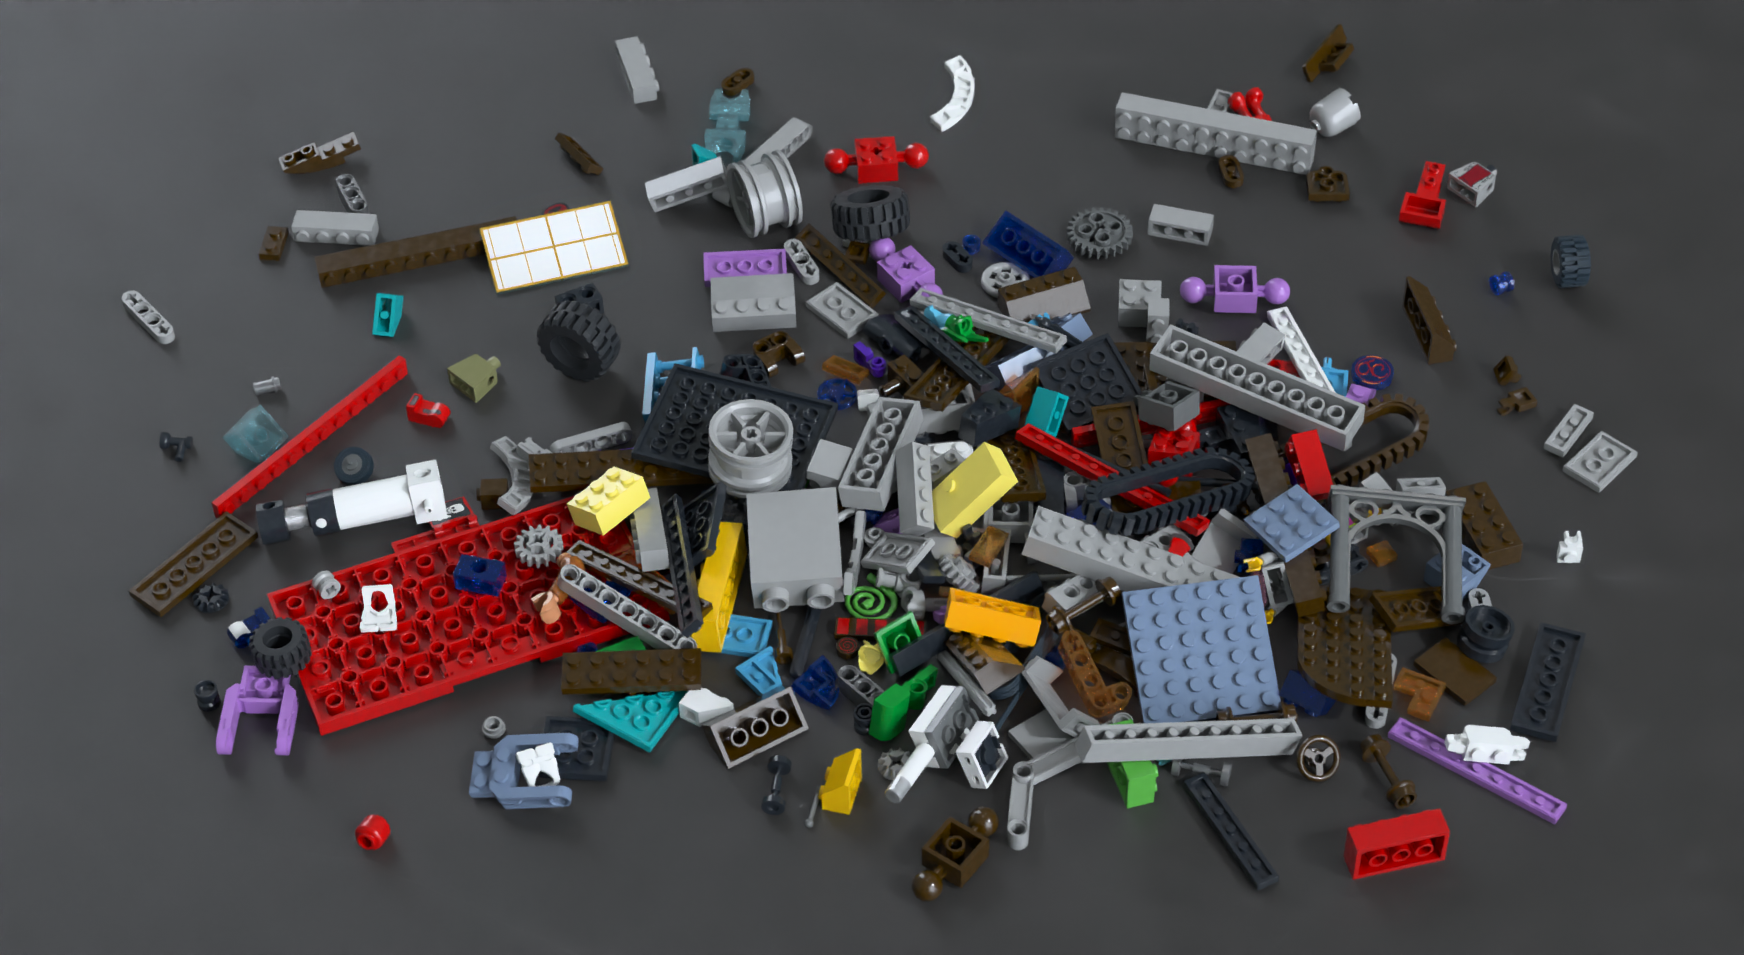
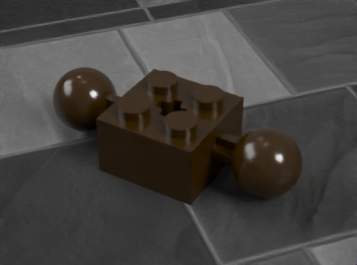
[912,806,999,902]

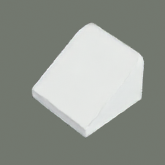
[857,389,879,411]

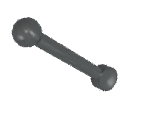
[804,786,821,828]

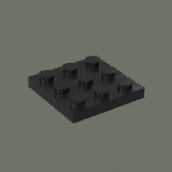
[537,716,615,781]

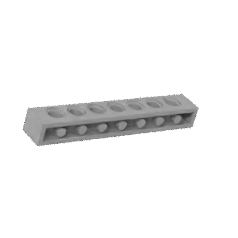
[1042,524,1192,618]

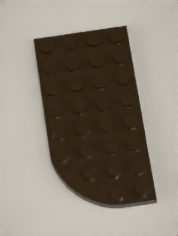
[1297,585,1393,709]

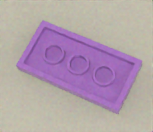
[704,249,787,287]

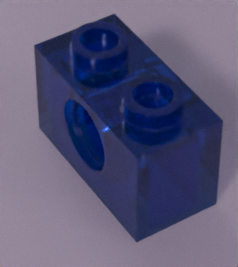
[453,554,507,597]

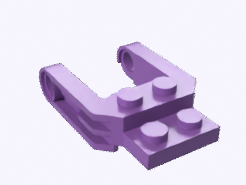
[216,666,299,755]

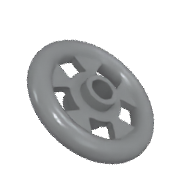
[980,262,1030,298]

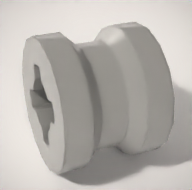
[312,570,341,599]

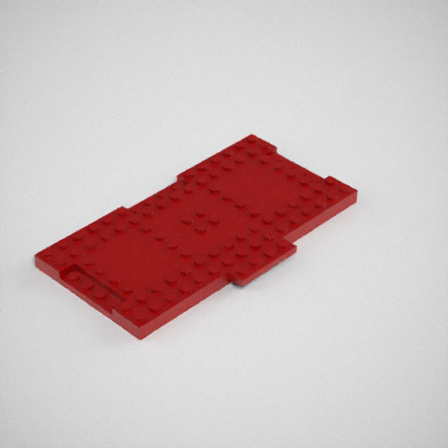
[267,496,669,736]

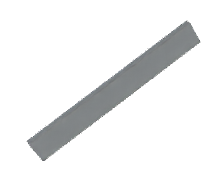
[910,288,1067,354]

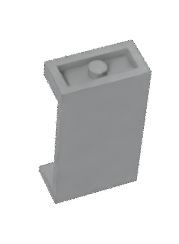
[1191,509,1257,574]
[1021,656,1100,738]

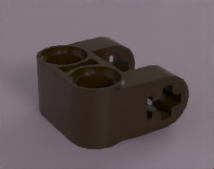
[753,331,805,379]

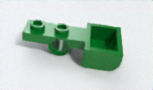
[869,664,938,741]

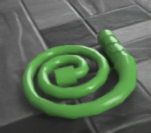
[845,573,898,619]

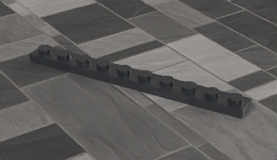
[660,494,704,638]

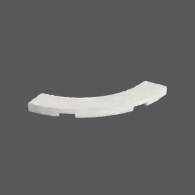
[930,55,974,132]

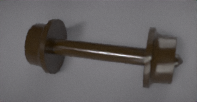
[1046,577,1121,635]
[1216,701,1299,723]
[1360,734,1417,809]

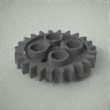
[1067,207,1133,259]

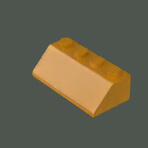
[944,587,1041,648]

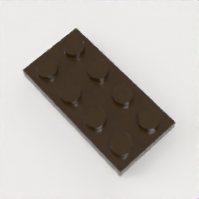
[1369,586,1463,632]

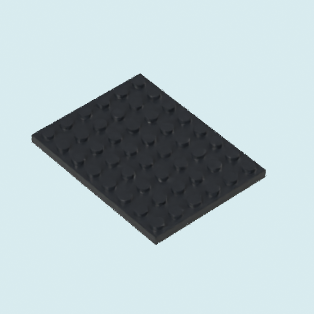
[631,363,838,492]

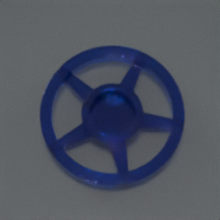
[817,378,857,410]

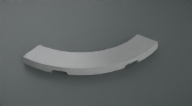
[490,436,533,516]
[842,511,866,595]

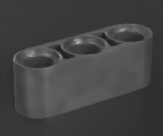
[336,174,369,214]
[838,665,885,706]

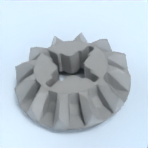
[878,748,911,780]

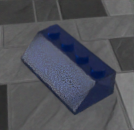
[982,210,1074,278]

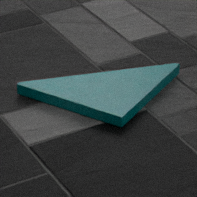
[573,690,689,753]

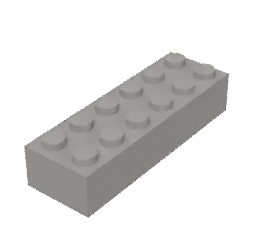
[838,397,924,511]

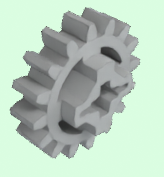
[514,524,564,568]
[939,553,982,593]

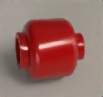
[355,814,391,850]

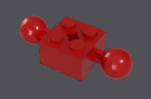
[824,136,929,184]
[1148,419,1200,487]

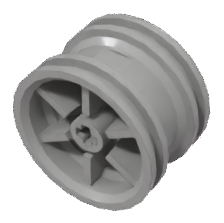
[726,150,803,238]
[708,399,793,498]

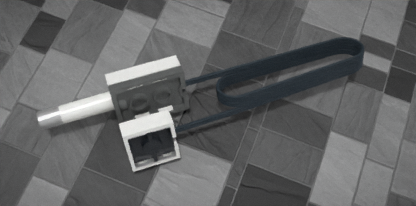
[885,590,1059,803]

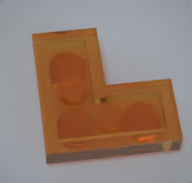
[1393,667,1446,722]

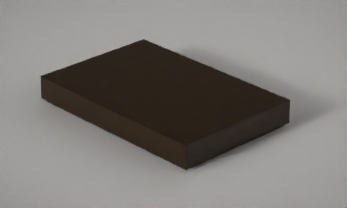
[1413,637,1497,706]

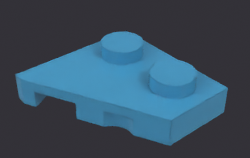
[735,646,782,696]

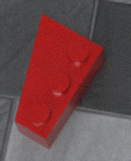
[1284,429,1333,501]

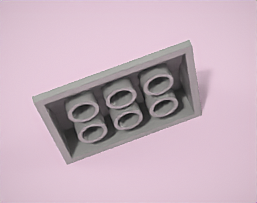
[710,273,796,332]

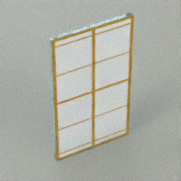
[479,201,629,294]

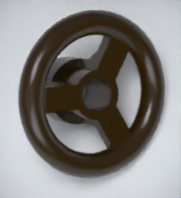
[1296,735,1340,782]

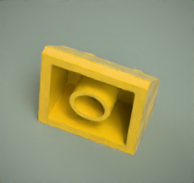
[818,748,862,815]

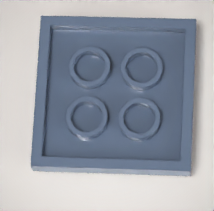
[1244,484,1340,563]

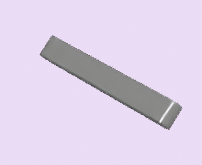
[712,117,813,207]
[557,564,697,650]

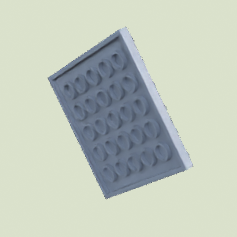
[1121,575,1281,724]

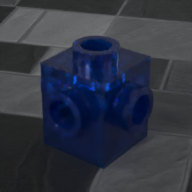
[1234,538,1265,575]

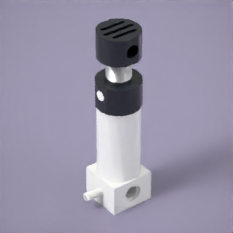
[256,459,447,545]

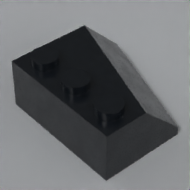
[1215,404,1279,467]

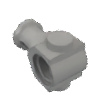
[875,568,922,599]

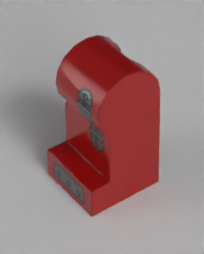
[406,393,451,428]

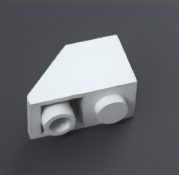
[679,688,734,727]

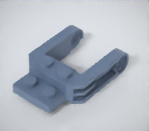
[469,733,579,809]

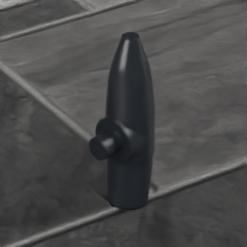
[914,432,935,444]

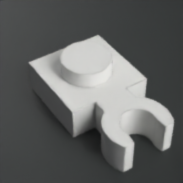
[1556,531,1583,563]

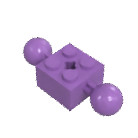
[869,238,943,303]
[1180,265,1290,313]

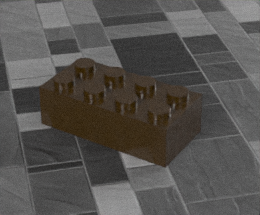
[1445,481,1523,570]

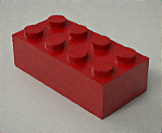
[1343,808,1450,879]

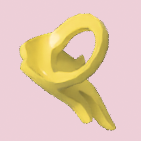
[858,640,884,675]

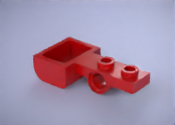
[1399,161,1446,229]

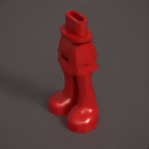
[1227,87,1272,121]

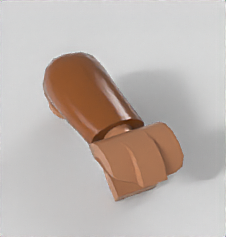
[531,553,585,624]

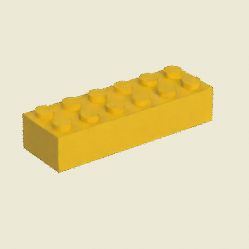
[690,522,748,653]

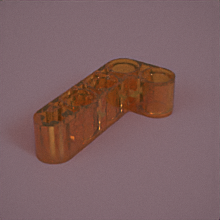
[1058,630,1132,718]

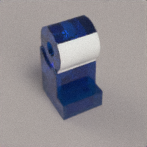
[227,606,270,648]

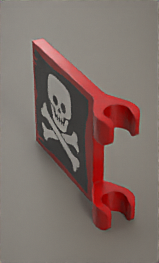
[428,496,479,540]

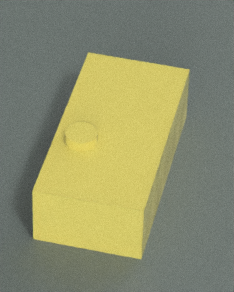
[932,442,1018,538]

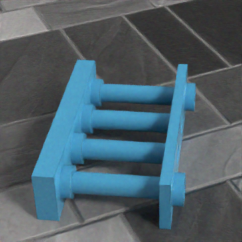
[642,347,704,423]

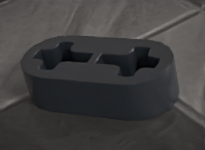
[943,241,973,273]

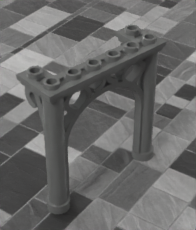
[1325,485,1466,624]

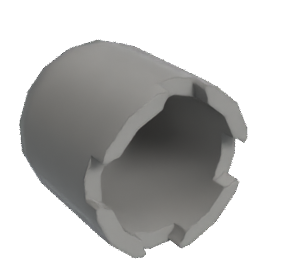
[1310,88,1361,137]

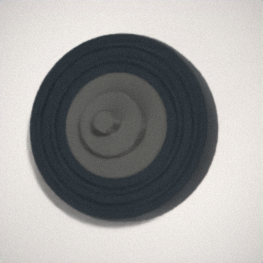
[334,446,374,486]

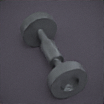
[1171,759,1232,787]

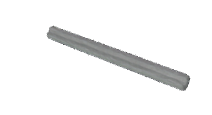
[936,649,997,716]

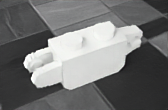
[1445,725,1530,764]

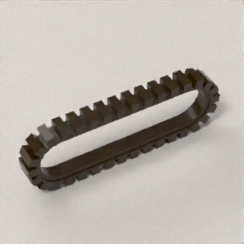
[1252,393,1429,504]

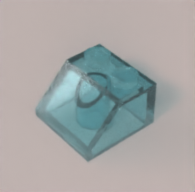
[222,405,289,464]

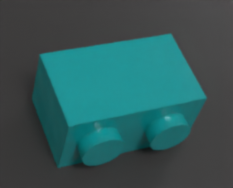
[1025,386,1069,438]

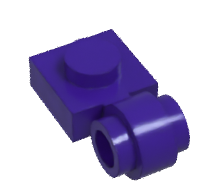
[853,341,886,378]

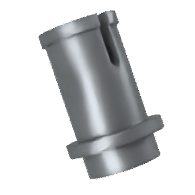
[253,376,281,396]

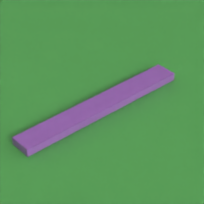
[1388,717,1567,825]

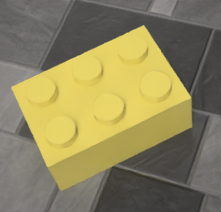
[567,467,650,535]

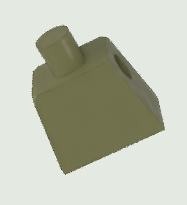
[447,354,501,403]

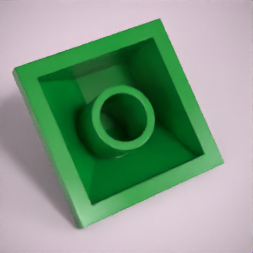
[874,611,922,674]

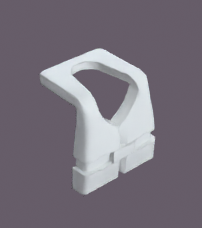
[360,584,397,633]
[516,742,560,787]

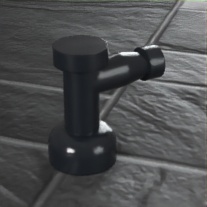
[159,432,193,462]

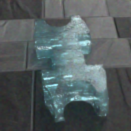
[704,88,751,162]

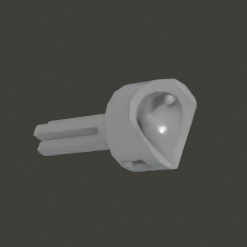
[901,590,948,620]

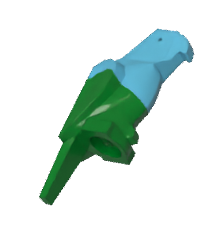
[924,305,989,343]

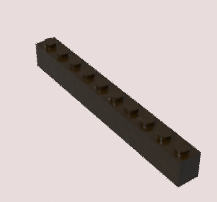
[315,216,517,288]
[1245,433,1328,617]

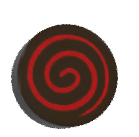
[836,637,859,659]

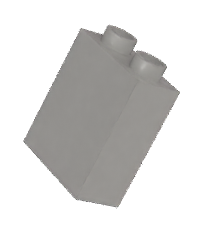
[746,487,844,612]

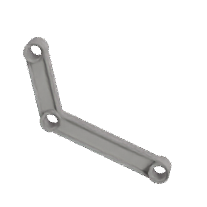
[1007,713,1133,850]

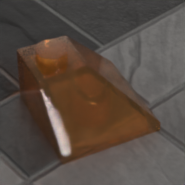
[998,367,1039,416]

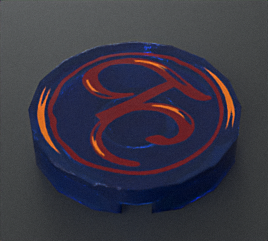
[1351,355,1394,390]

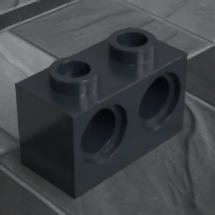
[555,282,604,314]

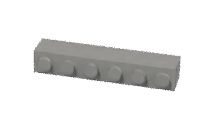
[629,488,670,572]

